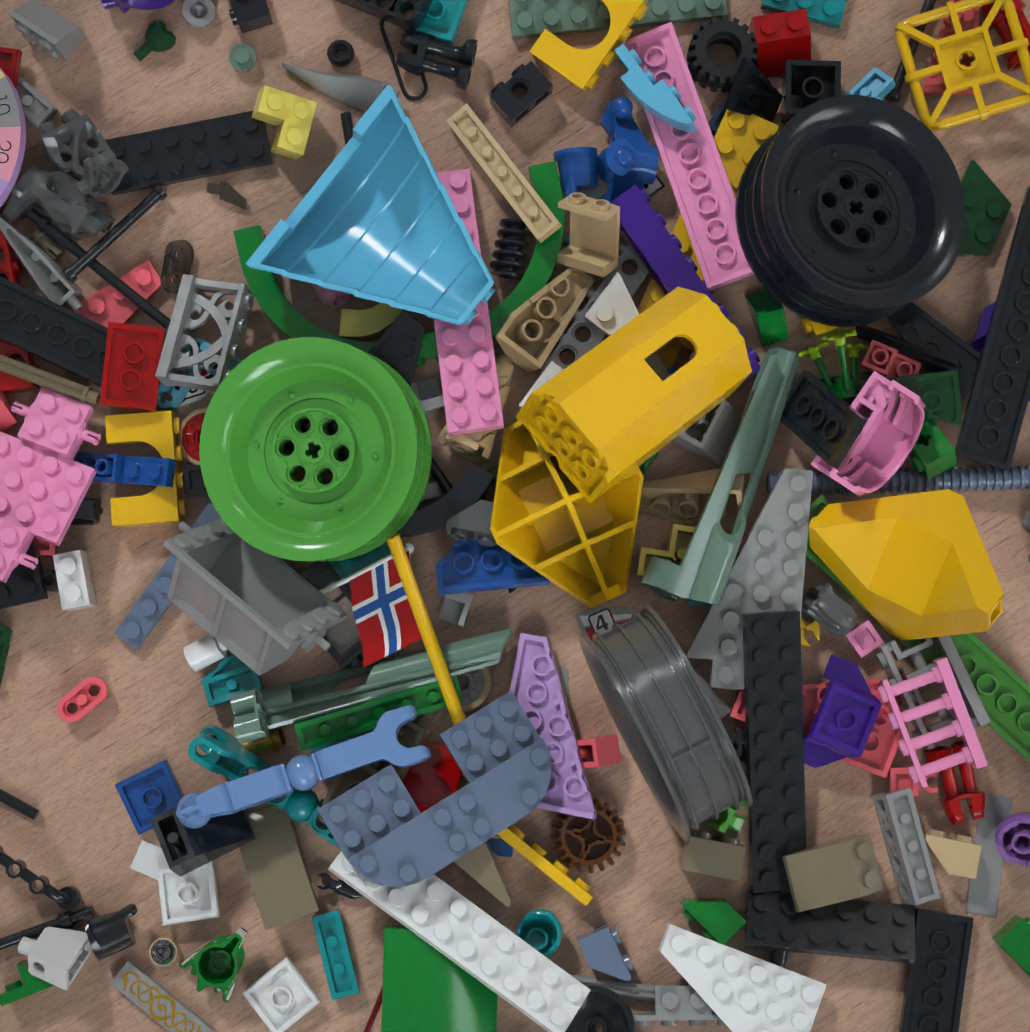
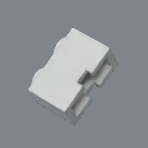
[53,550,97,611]

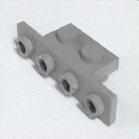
[632,985,725,1026]

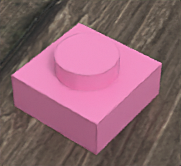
[844,620,884,658]

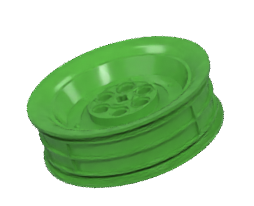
[199,337,432,562]

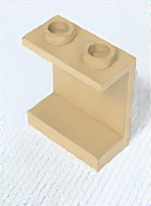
[557,192,620,277]

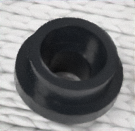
[327,40,354,67]

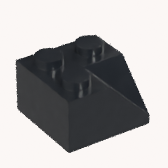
[781,60,841,123]

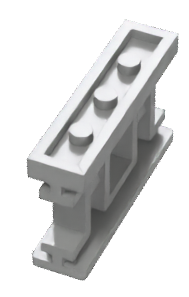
[875,636,991,750]

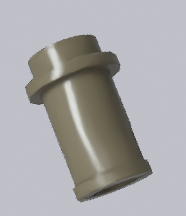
[29,229,65,262]

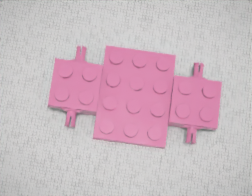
[0,387,101,583]

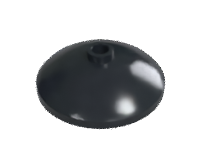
[565,986,636,1032]

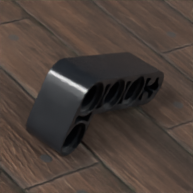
[335,0,433,30]

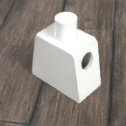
[18,926,91,990]

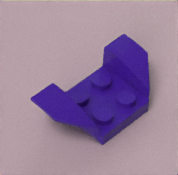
[803,654,882,768]

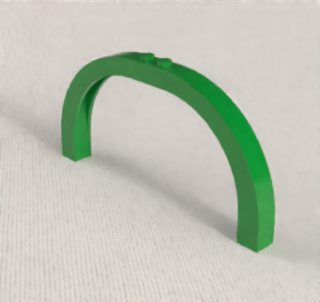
[233,161,564,367]

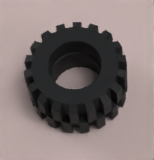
[687,16,758,93]

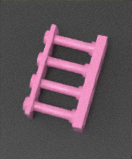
[877,656,988,788]

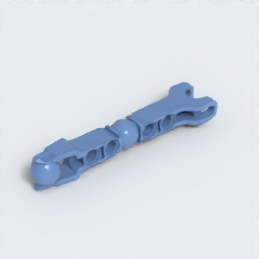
[176,705,431,829]

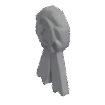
[182,0,216,29]

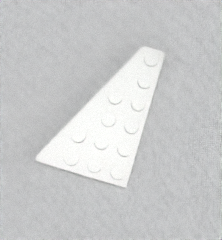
[658,923,826,1032]

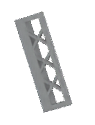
[872,788,941,905]

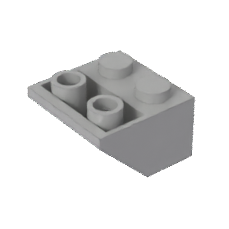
[9,0,86,62]
[671,400,741,467]

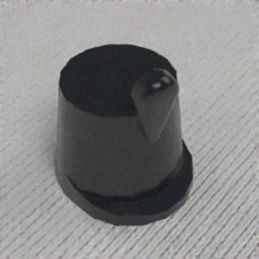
[84,904,138,961]

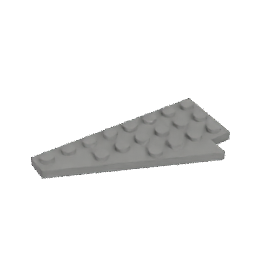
[686,468,813,690]

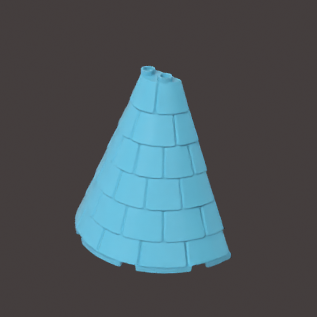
[245,84,495,326]

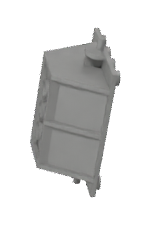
[162,518,348,676]

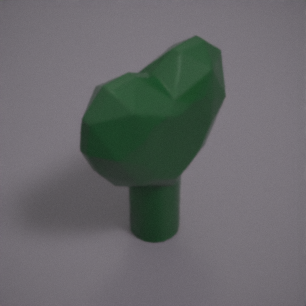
[133,20,176,62]

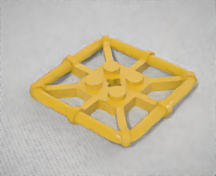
[895,0,1030,131]

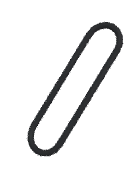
[380,19,428,101]

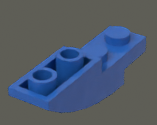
[74,452,176,487]

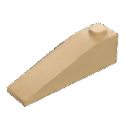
[495,267,595,373]
[639,469,746,533]

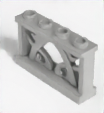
[155,274,254,392]

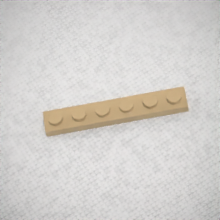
[446,103,562,243]

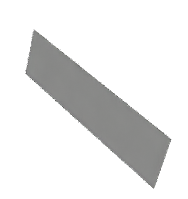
[966,794,1012,917]

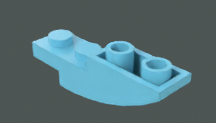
[615,44,697,134]

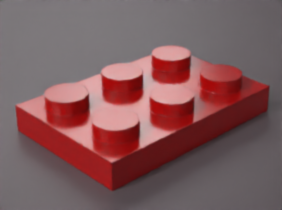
[99,322,165,412]

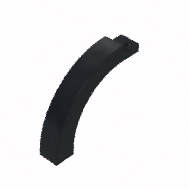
[396,463,495,538]

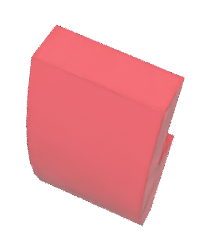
[861,339,922,377]

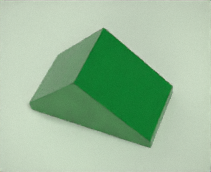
[745,289,789,348]

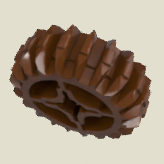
[551,798,626,874]

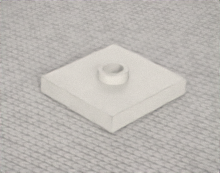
[157,861,220,926]
[242,956,321,1032]

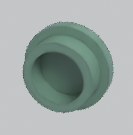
[229,44,257,71]

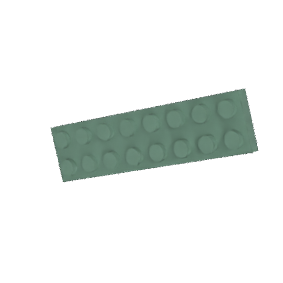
[508,0,727,40]

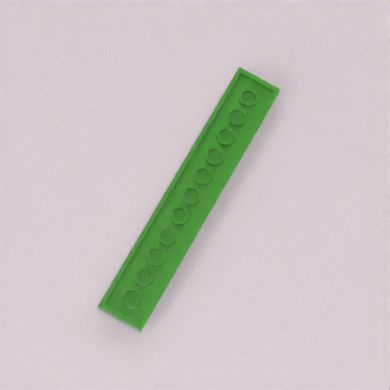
[806,494,1030,762]

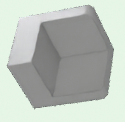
[411,378,445,415]
[438,593,474,627]

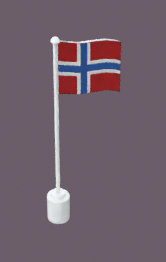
[183,543,422,672]

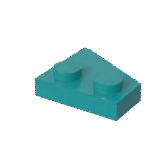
[201,653,263,708]

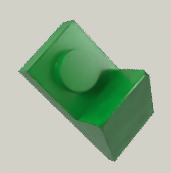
[0,960,55,1006]

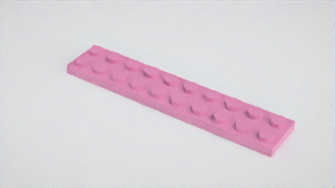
[621,22,754,291]
[434,168,504,436]

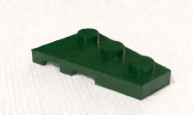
[885,369,963,426]

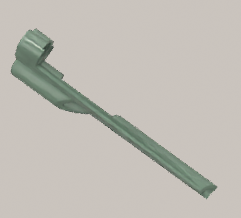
[641,347,799,605]
[230,628,513,744]

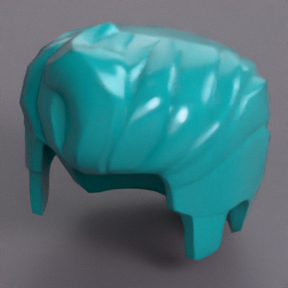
[515,909,563,959]

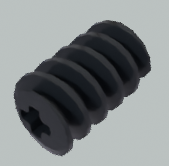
[490,218,532,279]

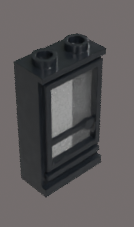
[300,561,363,669]

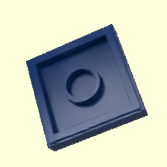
[115,759,184,835]

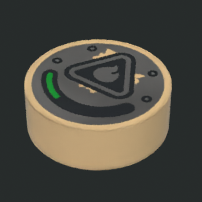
[149,937,179,966]

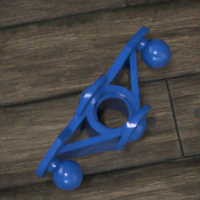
[598,96,659,203]

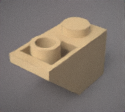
[923,829,982,879]

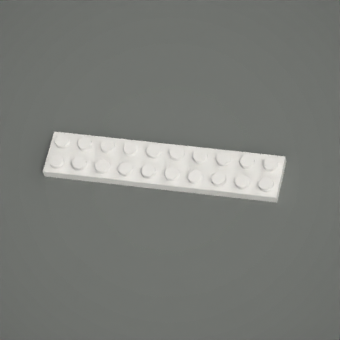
[328,851,591,1032]

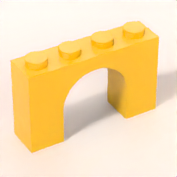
[529,0,649,92]
[105,411,187,528]

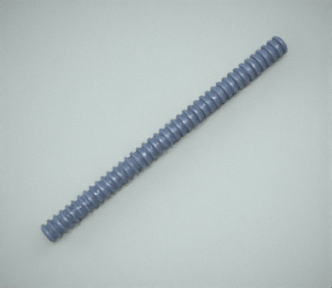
[766,465,1030,495]

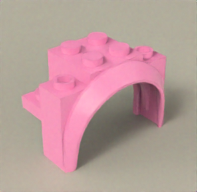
[811,371,926,499]

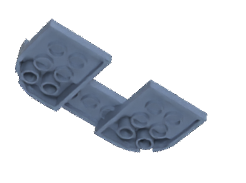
[317,690,551,887]

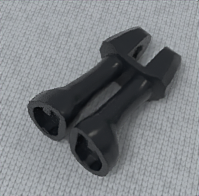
[395,33,478,90]

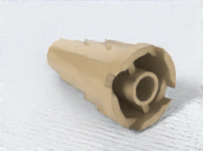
[437,355,515,464]

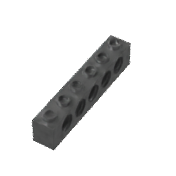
[540,241,650,375]

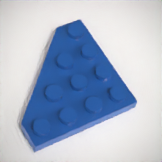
[436,500,550,595]

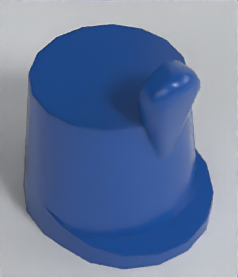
[553,147,598,197]

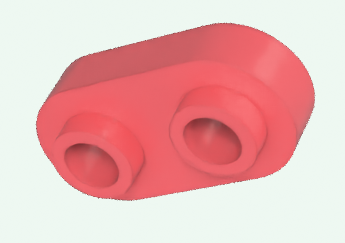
[57,677,109,722]

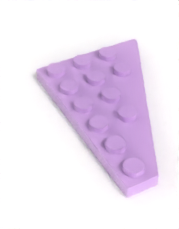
[509,633,597,819]

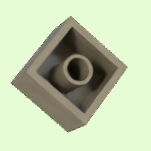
[679,829,746,881]

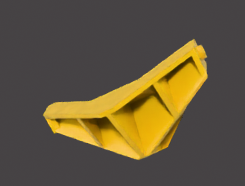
[490,417,644,609]
[808,489,1004,641]

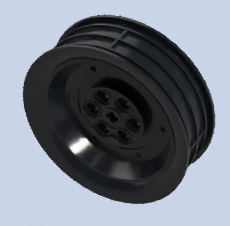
[735,95,966,327]

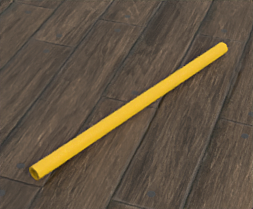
[386,534,466,725]

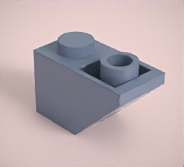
[577,923,634,981]

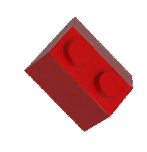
[749,9,811,78]

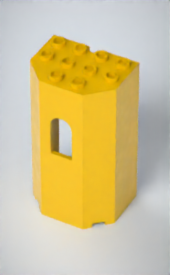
[516,286,752,504]

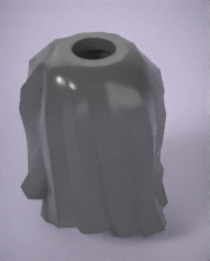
[802,583,858,636]

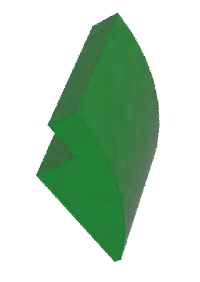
[381,925,497,1032]

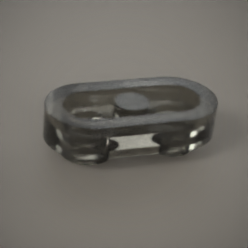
[160,240,194,294]

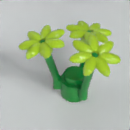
[798,329,869,399]

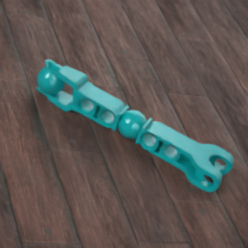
[188,725,339,847]

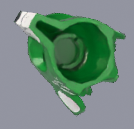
[179,927,247,1003]

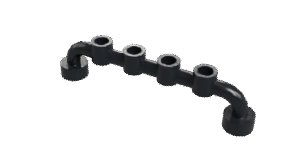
[0,845,81,910]

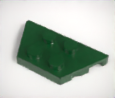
[957,160,1012,257]

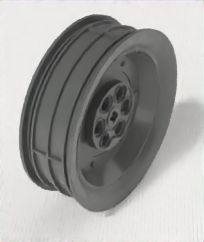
[579,603,753,841]

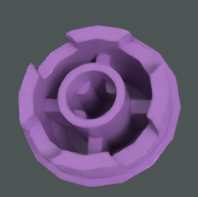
[995,812,1030,867]

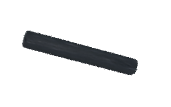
[854,325,959,371]

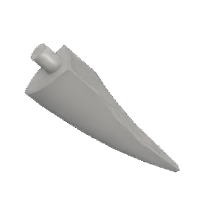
[282,62,400,112]
[0,217,84,313]

